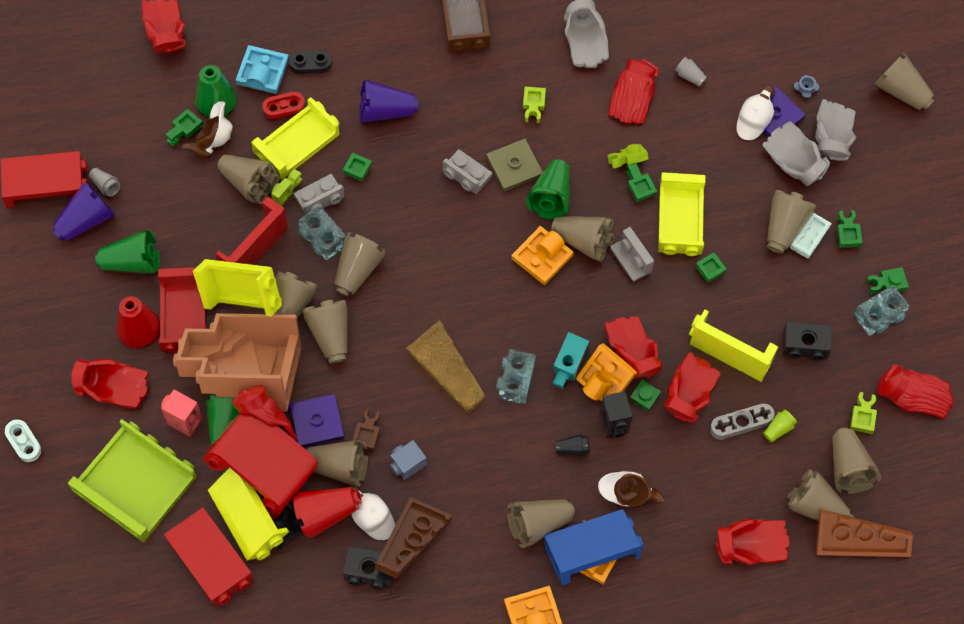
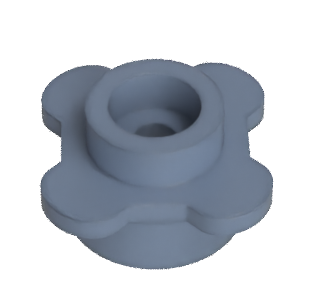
[794,75,819,98]

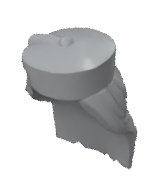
[564,0,609,68]
[815,99,856,161]
[762,121,830,187]

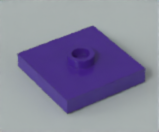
[763,87,806,137]
[290,394,344,447]

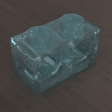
[298,205,346,260]
[854,285,910,336]
[496,349,536,404]

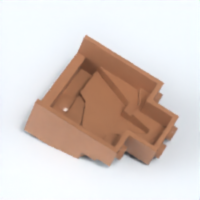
[173,313,302,412]

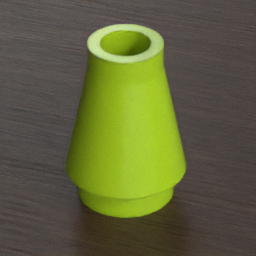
[763,409,797,443]

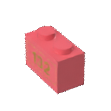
[161,390,203,437]

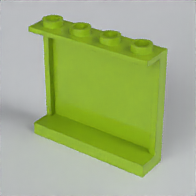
[68,419,197,543]

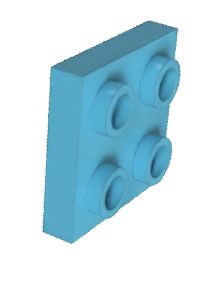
[235,45,289,94]

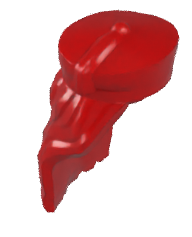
[142,0,186,54]
[608,59,659,124]
[604,316,663,380]
[663,352,721,423]
[71,359,149,409]
[877,365,954,419]
[232,385,297,441]
[715,519,789,565]

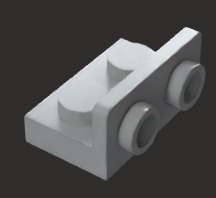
[443,149,492,195]
[294,174,345,217]
[610,227,654,282]

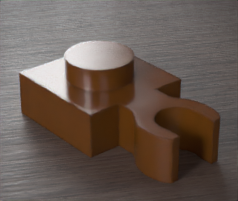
[352,409,380,451]

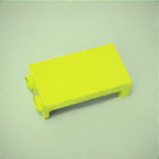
[251,97,340,180]
[658,173,705,256]
[193,259,282,317]
[689,310,778,382]
[208,468,289,561]

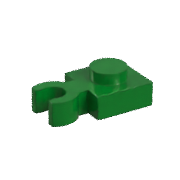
[837,210,863,248]
[866,267,909,294]

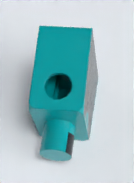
[552,332,589,389]

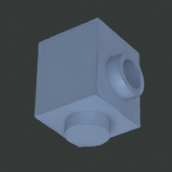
[389,440,427,480]

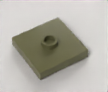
[486,139,543,192]

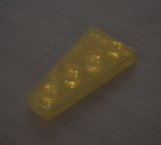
[407,320,485,413]

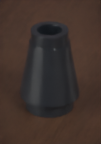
[556,434,590,457]

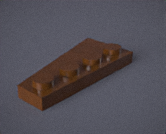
[374,497,453,578]

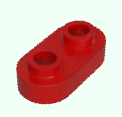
[262,92,305,119]

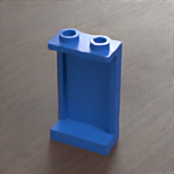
[544,509,644,585]

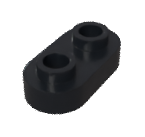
[289,51,332,74]

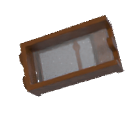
[441,0,490,52]

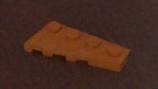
[816,509,913,557]

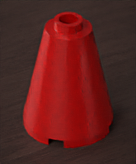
[116,296,160,349]
[293,487,362,538]

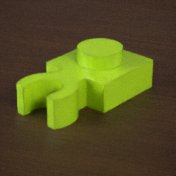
[523,87,546,123]
[607,144,649,168]
[271,169,302,206]
[850,392,877,434]

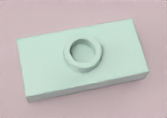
[790,213,832,259]

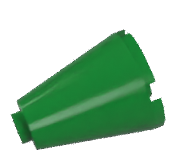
[194,65,237,118]
[526,159,570,220]
[95,230,160,274]
[206,395,239,446]

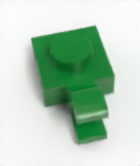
[166,109,203,147]
[626,163,657,202]

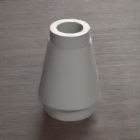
[675,57,707,87]
[89,168,120,197]

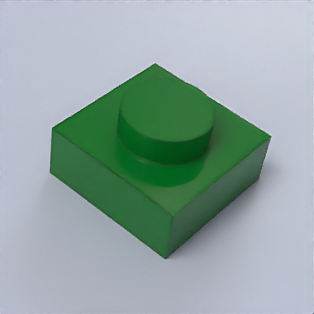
[343,153,372,182]
[695,253,727,283]
[629,380,661,412]

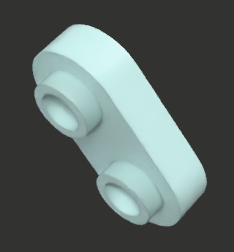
[5,420,41,462]

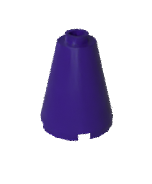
[359,80,418,123]
[53,182,115,241]

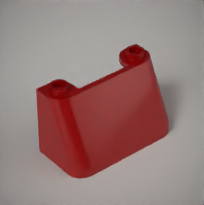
[202,413,318,519]

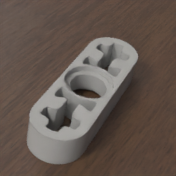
[710,404,774,440]

